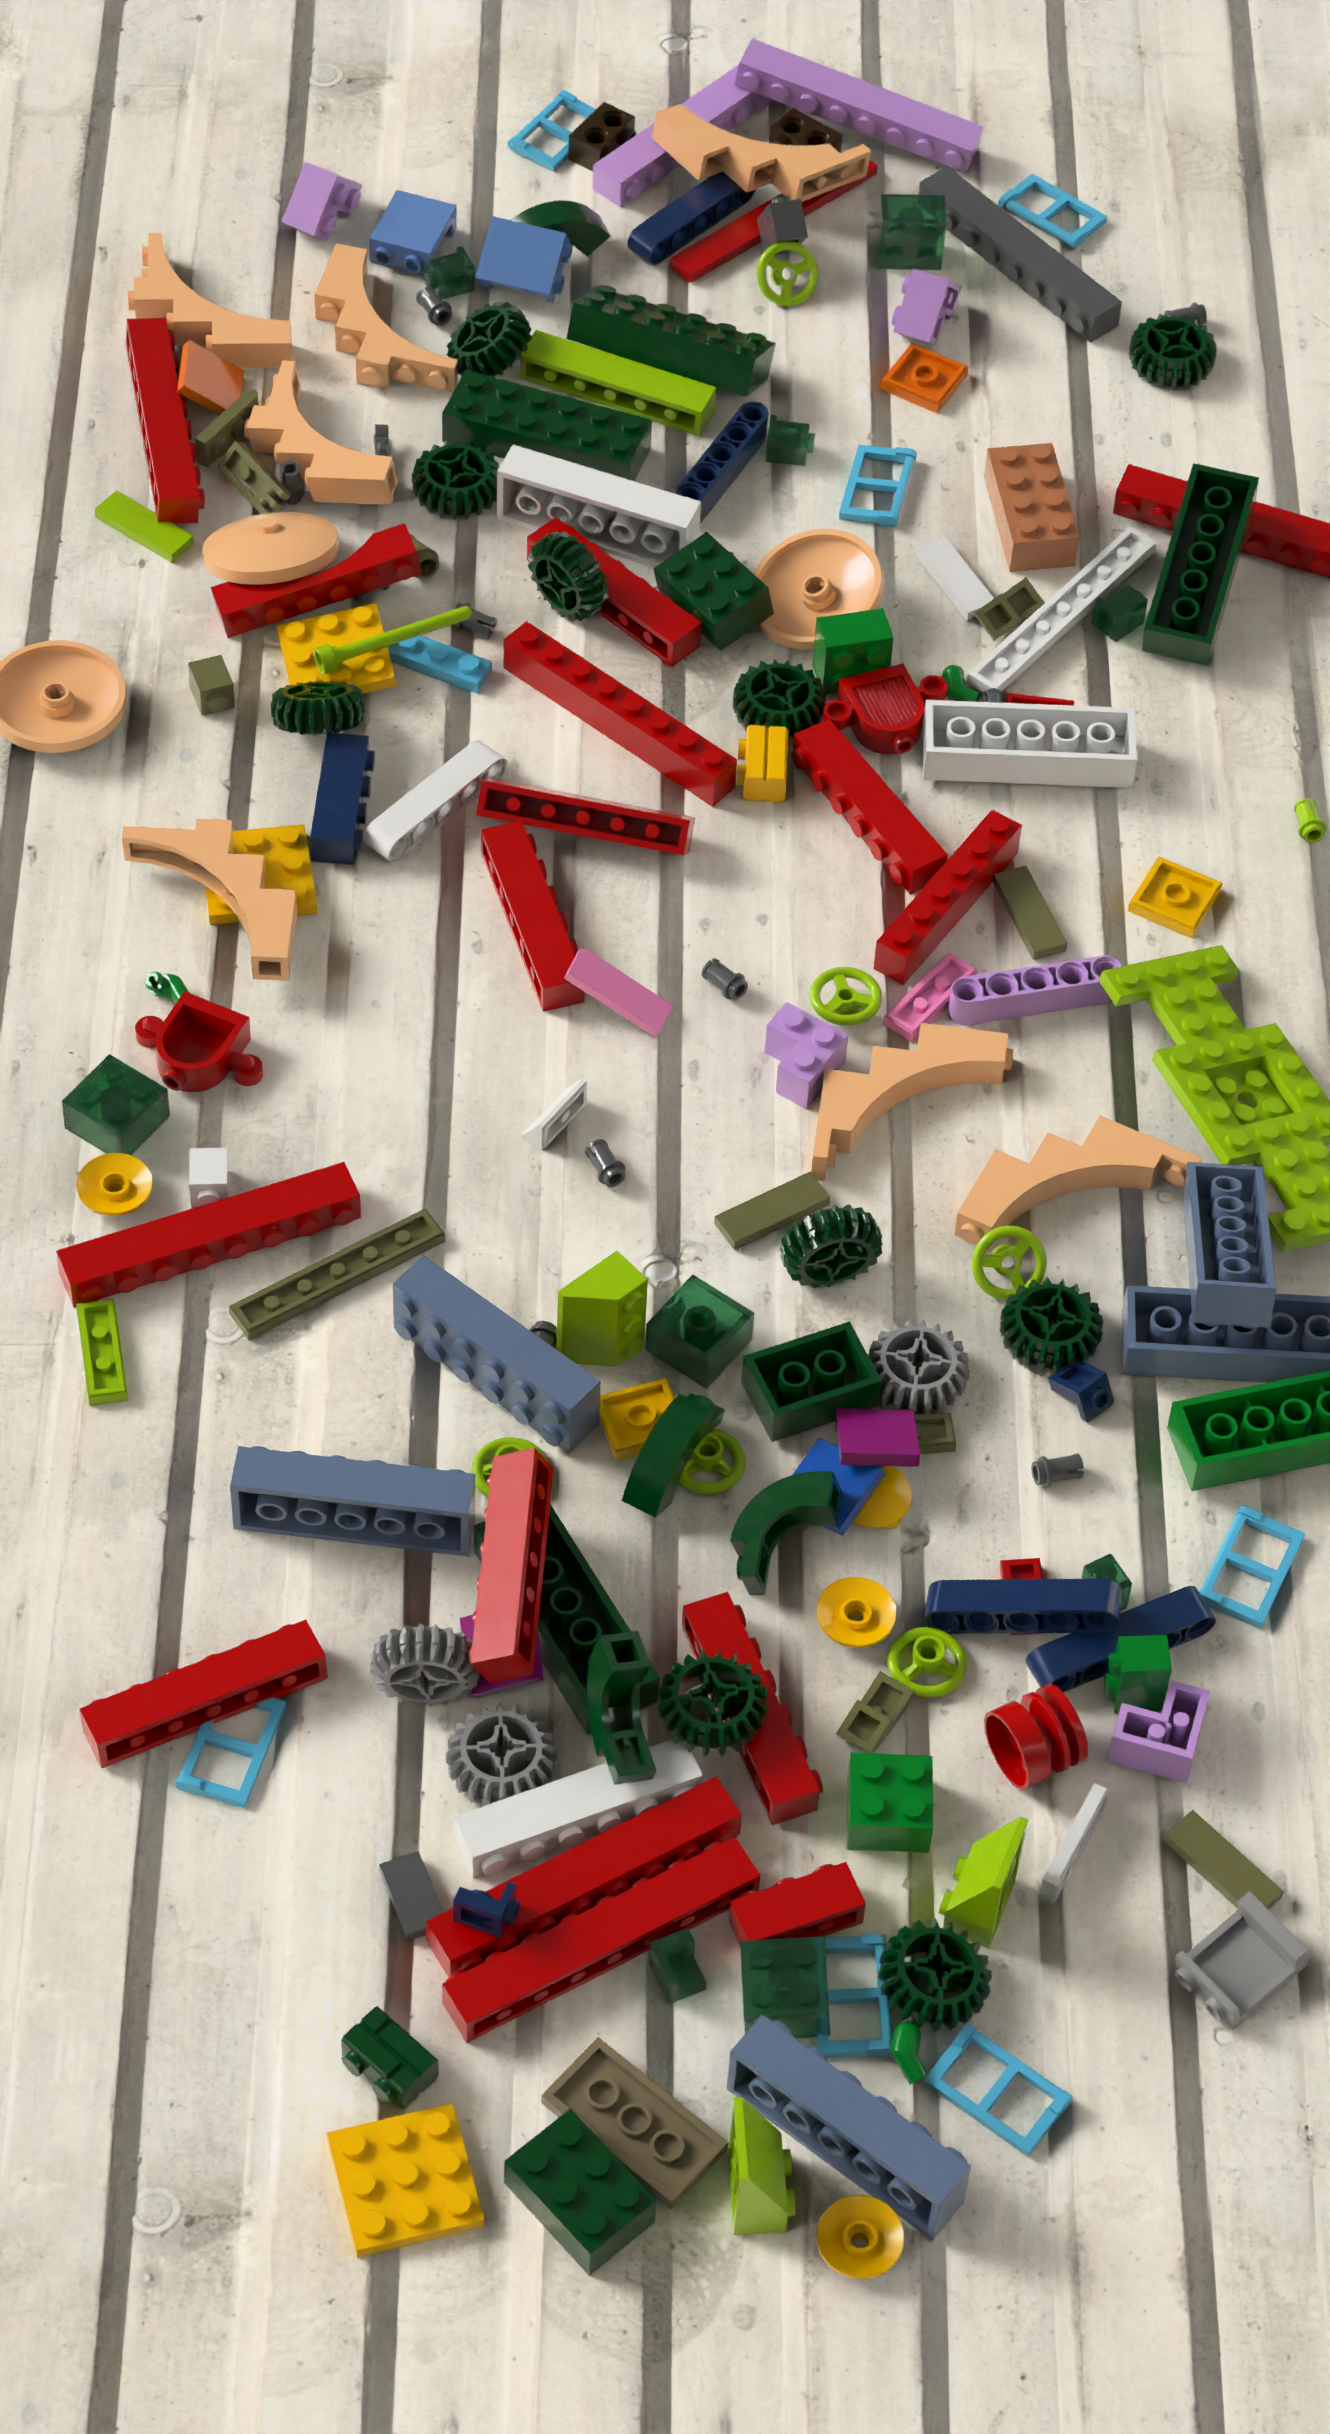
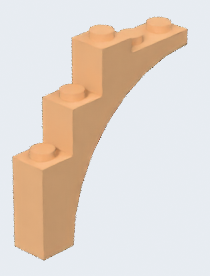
[128,233,292,368]
[314,243,458,392]
[244,361,398,505]
[122,819,298,981]

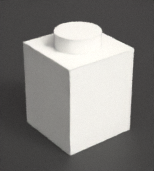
[189,1148,229,1207]

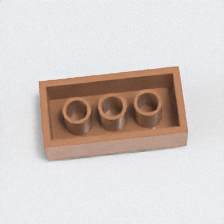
[984,443,1079,572]

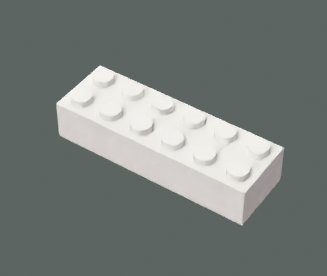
[497,445,701,567]
[923,700,1137,788]

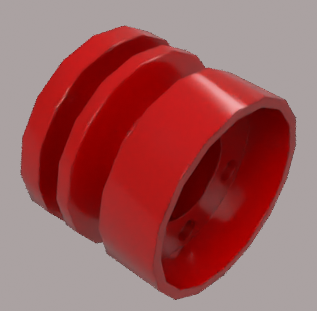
[984,1683,1088,1790]

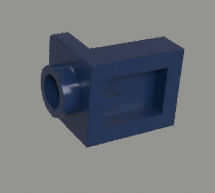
[1048,1358,1114,1422]
[453,1882,521,1938]

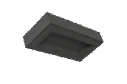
[379,1851,443,1941]

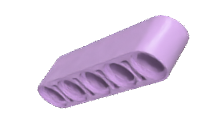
[948,956,1123,1025]

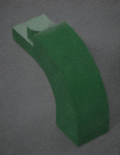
[511,200,611,257]
[621,1393,725,1518]
[730,1471,842,1595]
[587,1631,657,1785]

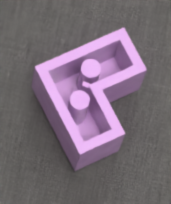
[282,162,362,240]
[892,268,962,345]
[765,1002,849,1109]
[1107,1680,1210,1783]

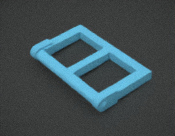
[507,90,596,172]
[998,174,1107,249]
[839,445,917,527]
[1199,1505,1305,1629]
[175,1694,286,1808]
[811,1934,893,2057]
[924,2023,1073,2157]

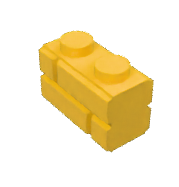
[737,725,788,803]

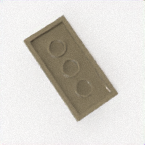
[541,2037,728,2209]

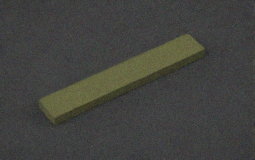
[229,1208,445,1340]

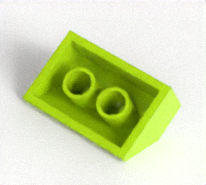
[556,1251,648,1367]

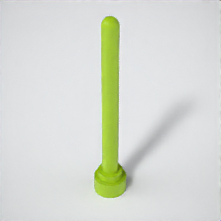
[314,606,472,675]

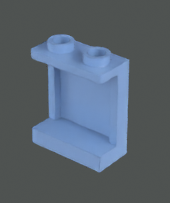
[369,190,457,278]
[475,216,573,303]

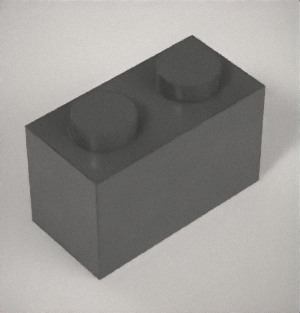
[757,196,808,254]

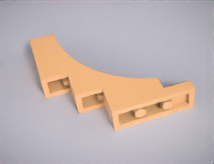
[652,103,872,202]
[811,1023,1014,1180]
[954,1115,1202,1249]

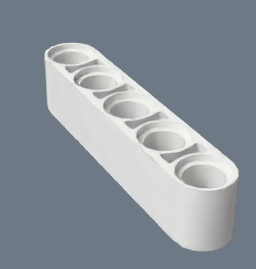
[363,740,507,862]

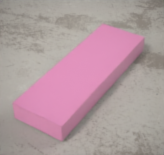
[564,946,673,1037]
[883,952,978,1042]

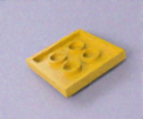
[276,603,397,694]
[205,824,317,925]
[327,2103,484,2258]

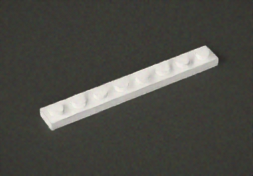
[966,526,1157,696]

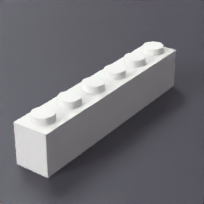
[454,1739,703,1877]

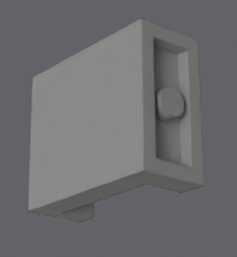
[1175,1891,1308,2029]

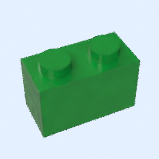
[1104,1635,1172,1713]

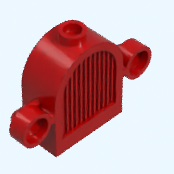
[823,663,948,754]
[135,991,263,1092]

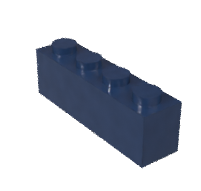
[310,733,375,865]

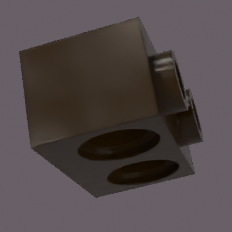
[568,102,636,171]
[769,108,843,153]

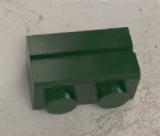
[341,2006,439,2110]

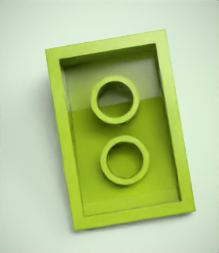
[939,1817,1029,1948]
[728,2097,795,2235]

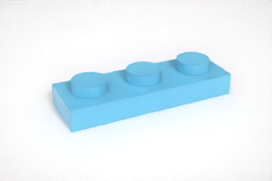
[387,635,492,693]

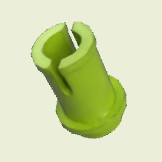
[1294,798,1327,843]

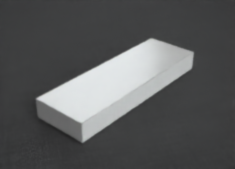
[916,536,994,621]
[1039,1783,1108,1905]

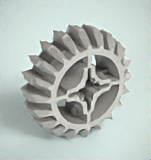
[868,1319,970,1414]
[370,1623,480,1706]
[446,1702,557,1806]

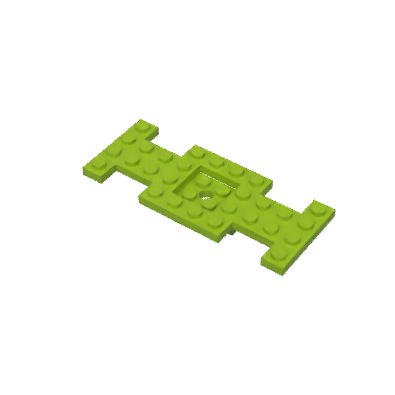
[1098,945,1330,1253]

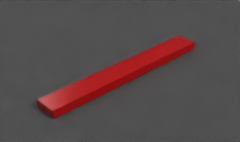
[670,160,878,283]

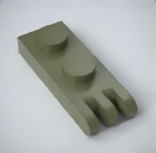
[195,389,259,467]
[217,440,291,514]

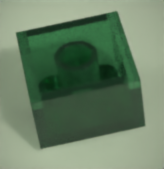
[877,194,947,270]
[62,1054,170,1155]
[645,1274,755,1389]
[740,1936,831,2038]

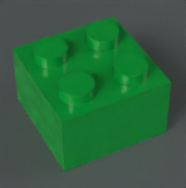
[812,608,894,694]
[847,1752,933,1853]

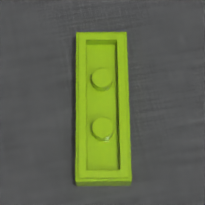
[95,490,194,563]
[76,1299,128,1406]

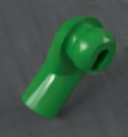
[941,665,981,702]
[145,971,189,1004]
[890,2021,928,2085]

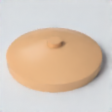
[203,512,340,585]
[753,529,884,650]
[0,640,126,753]

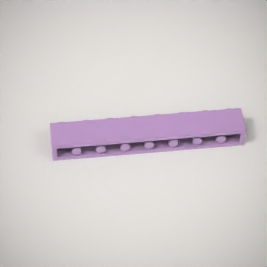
[734,38,984,173]
[593,65,773,207]

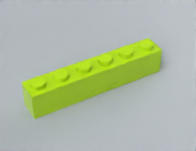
[520,330,717,436]

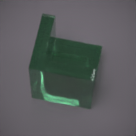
[649,1928,707,2004]

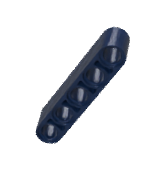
[627,172,756,265]
[675,401,769,523]
[924,1579,1122,1634]
[1025,1586,1216,1693]

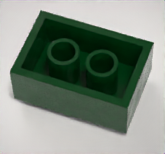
[653,532,774,651]
[741,1321,881,1442]
[504,2108,657,2276]

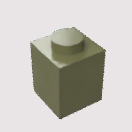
[188,655,235,715]

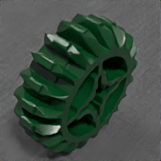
[447,301,532,377]
[1129,313,1217,390]
[412,440,499,520]
[528,531,609,622]
[733,658,826,739]
[271,681,365,735]
[780,1204,883,1288]
[999,1277,1103,1374]
[657,1649,768,1757]
[877,1918,992,2033]

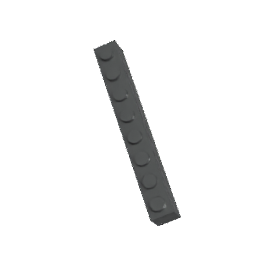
[917,166,1122,342]

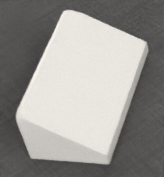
[522,1078,587,1150]

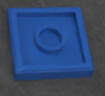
[793,1438,885,1536]

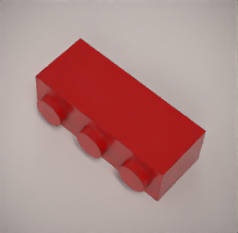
[728,1862,866,1963]

